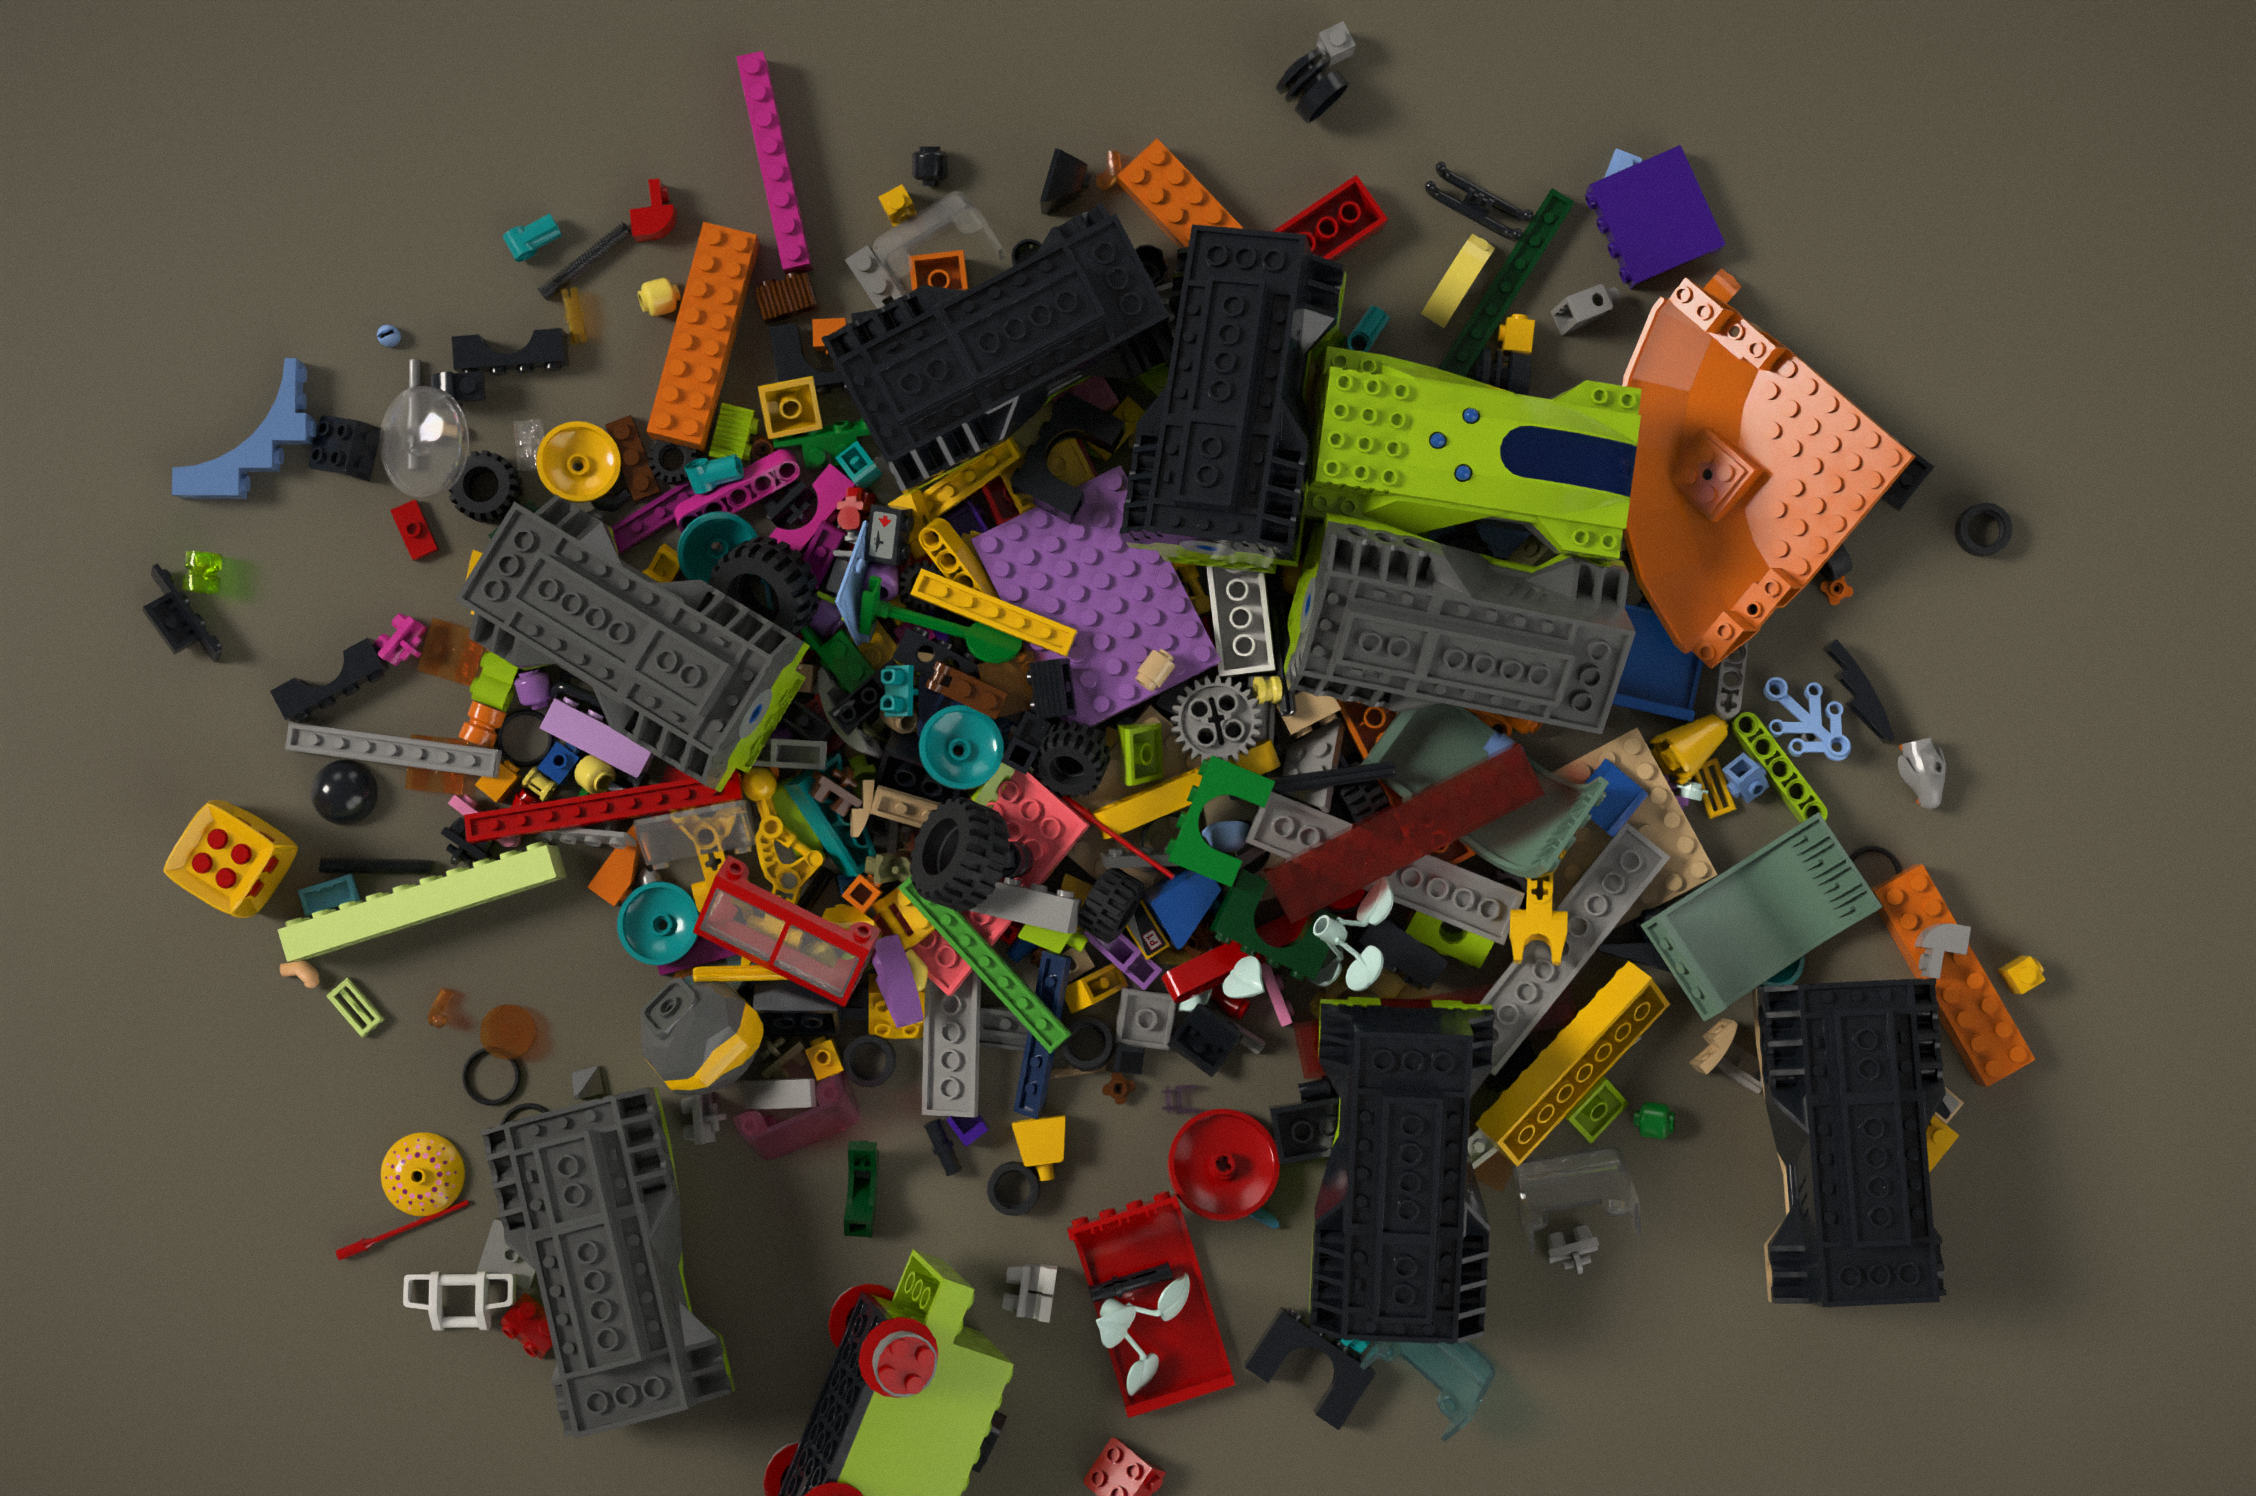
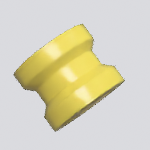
[1252,676,1282,704]

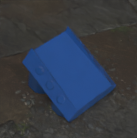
[1584,758,1649,837]

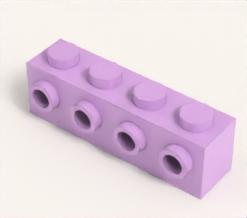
[539,696,655,778]

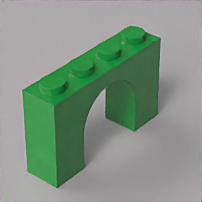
[1165,755,1275,887]

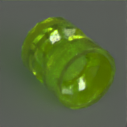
[182,551,223,594]

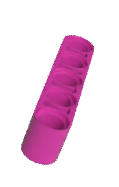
[674,449,800,533]

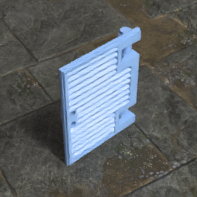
[835,520,877,646]

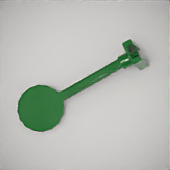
[858,575,1022,664]

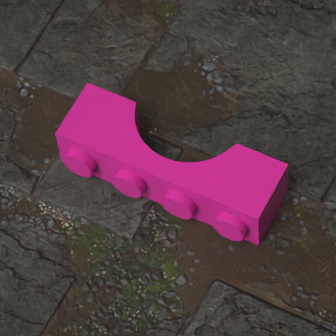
[769,464,857,558]

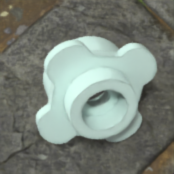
[1676,781,1709,801]

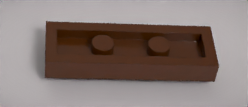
[605,415,661,502]

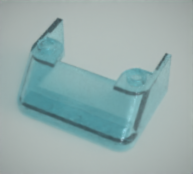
[1360,1341,1495,1441]

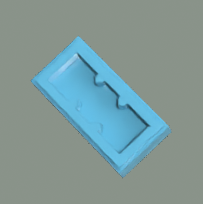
[297,874,361,917]

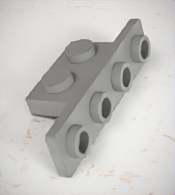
[534,820,637,849]

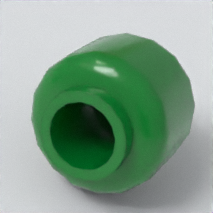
[1633,1102,1675,1140]

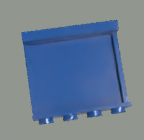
[1612,599,1703,722]

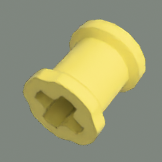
[521,766,558,802]

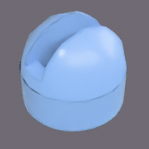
[377,324,401,348]

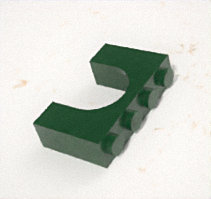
[1209,869,1343,983]

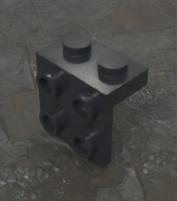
[309,415,382,482]
[1167,1004,1243,1077]

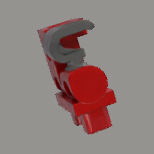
[832,487,876,562]

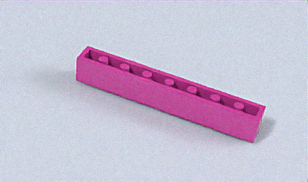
[736,51,813,275]

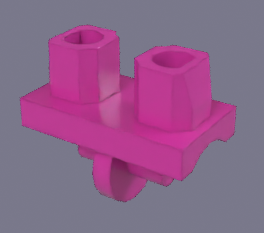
[374,613,428,666]

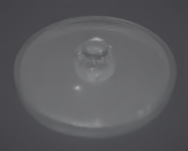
[379,386,469,498]

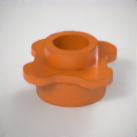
[1820,576,1853,605]

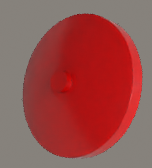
[1167,1109,1280,1222]

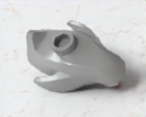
[1898,737,1946,810]

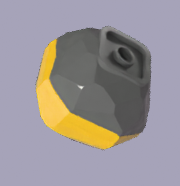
[640,976,763,1096]

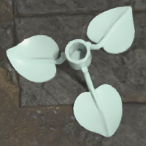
[1308,875,1394,991]
[1176,941,1265,1012]
[1096,1273,1190,1396]

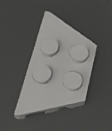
[1280,718,1345,813]

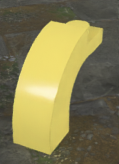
[1421,233,1495,328]

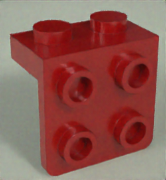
[1083,1438,1167,1496]

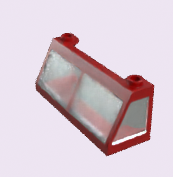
[693,855,881,1007]

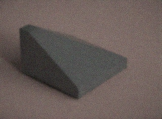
[571,1066,605,1100]

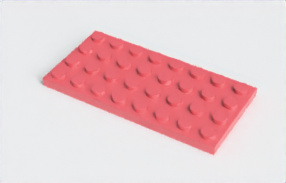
[872,770,1090,996]

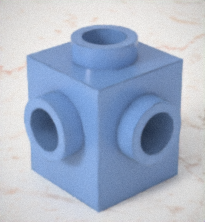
[1722,752,1770,803]

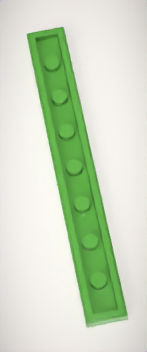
[898,875,1072,1054]

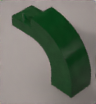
[844,1140,879,1238]

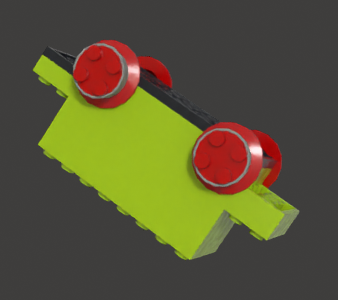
[763,1249,1014,1496]

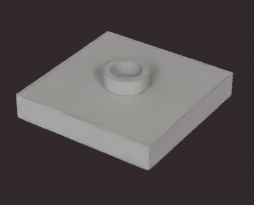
[1114,987,1176,1050]
[477,1218,536,1289]

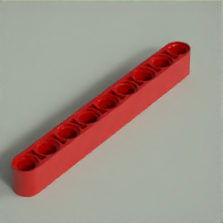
[1161,884,1365,1003]

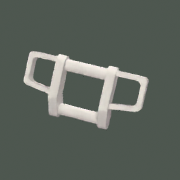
[403,1271,516,1331]

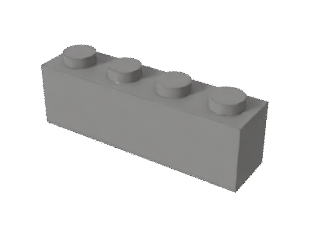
[969,878,1083,934]

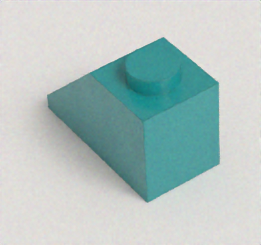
[835,441,883,489]

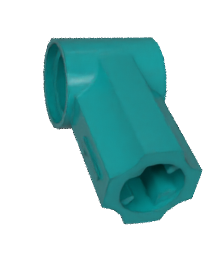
[503,213,563,262]
[1344,305,1391,352]
[684,454,744,494]

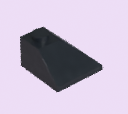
[1040,148,1092,215]

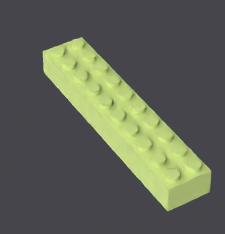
[278,841,567,962]

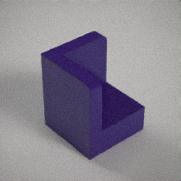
[946,1112,990,1147]

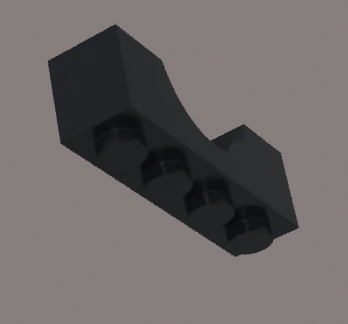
[451,328,569,376]
[270,637,390,723]

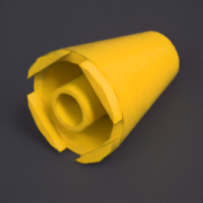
[1650,714,1728,785]

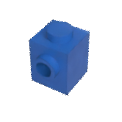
[537,742,583,786]

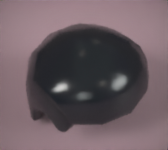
[1135,244,1168,287]

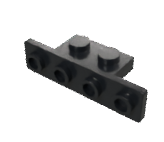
[142,563,222,663]

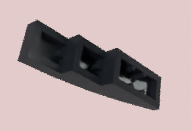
[1822,639,1894,744]

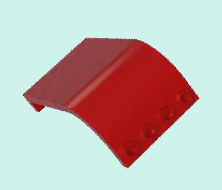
[1067,1191,1235,1418]

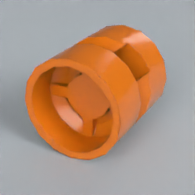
[458,700,507,749]

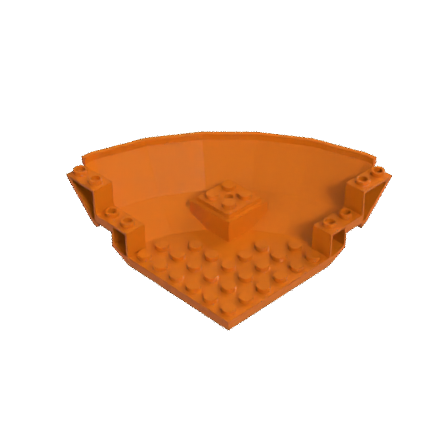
[1622,277,1916,669]

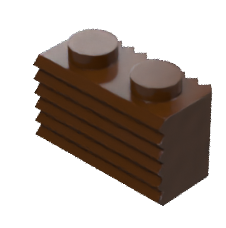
[755,271,819,324]

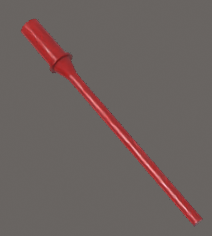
[1061,795,1175,879]
[336,1200,470,1261]

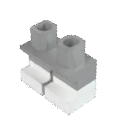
[1002,1263,1058,1323]

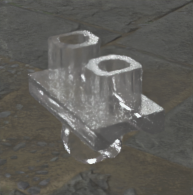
[513,418,544,472]

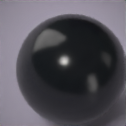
[311,760,378,826]

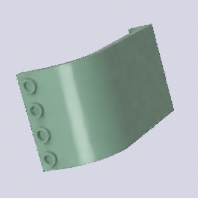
[1361,703,1609,878]
[1641,812,1882,1022]

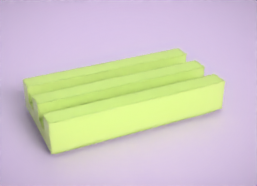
[326,977,385,1038]

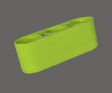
[772,776,825,859]

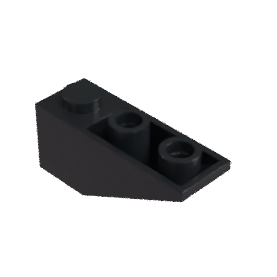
[828,658,898,734]

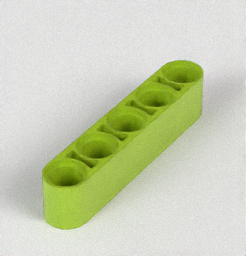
[1729,712,1828,823]

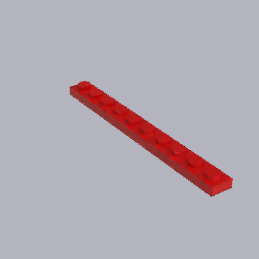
[464,771,743,844]

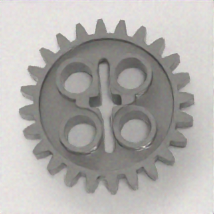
[1171,675,1262,763]

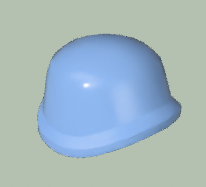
[1202,821,1250,853]

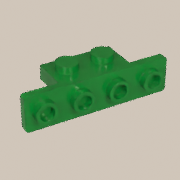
[773,418,871,470]
[800,626,880,715]

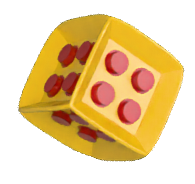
[163,800,298,918]

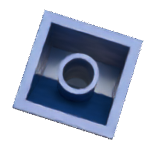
[1142,869,1221,950]

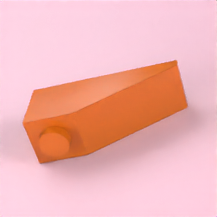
[587,819,645,907]

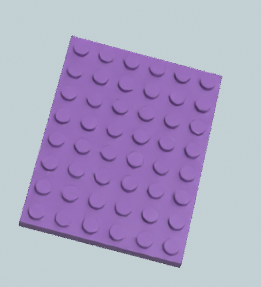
[971,465,1221,728]

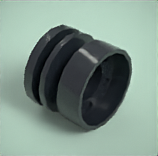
[1276,49,1349,124]
[1474,346,1531,395]

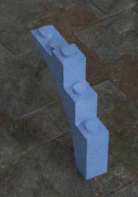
[172,358,317,499]

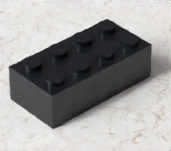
[1269,1095,1339,1165]

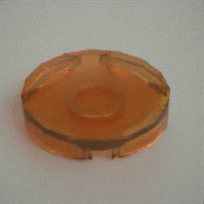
[480,1004,537,1060]

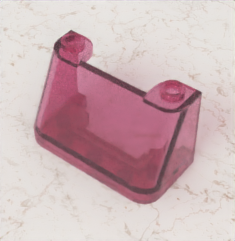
[733,1070,861,1161]

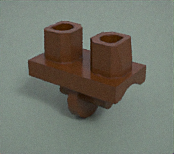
[808,766,863,817]

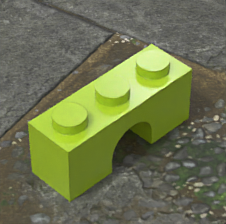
[1404,909,1494,969]

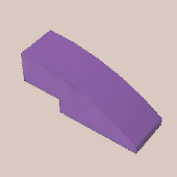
[1083,931,1162,990]
[871,934,924,1028]

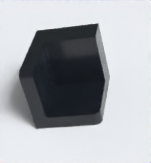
[841,985,869,1020]
[1114,1044,1145,1075]

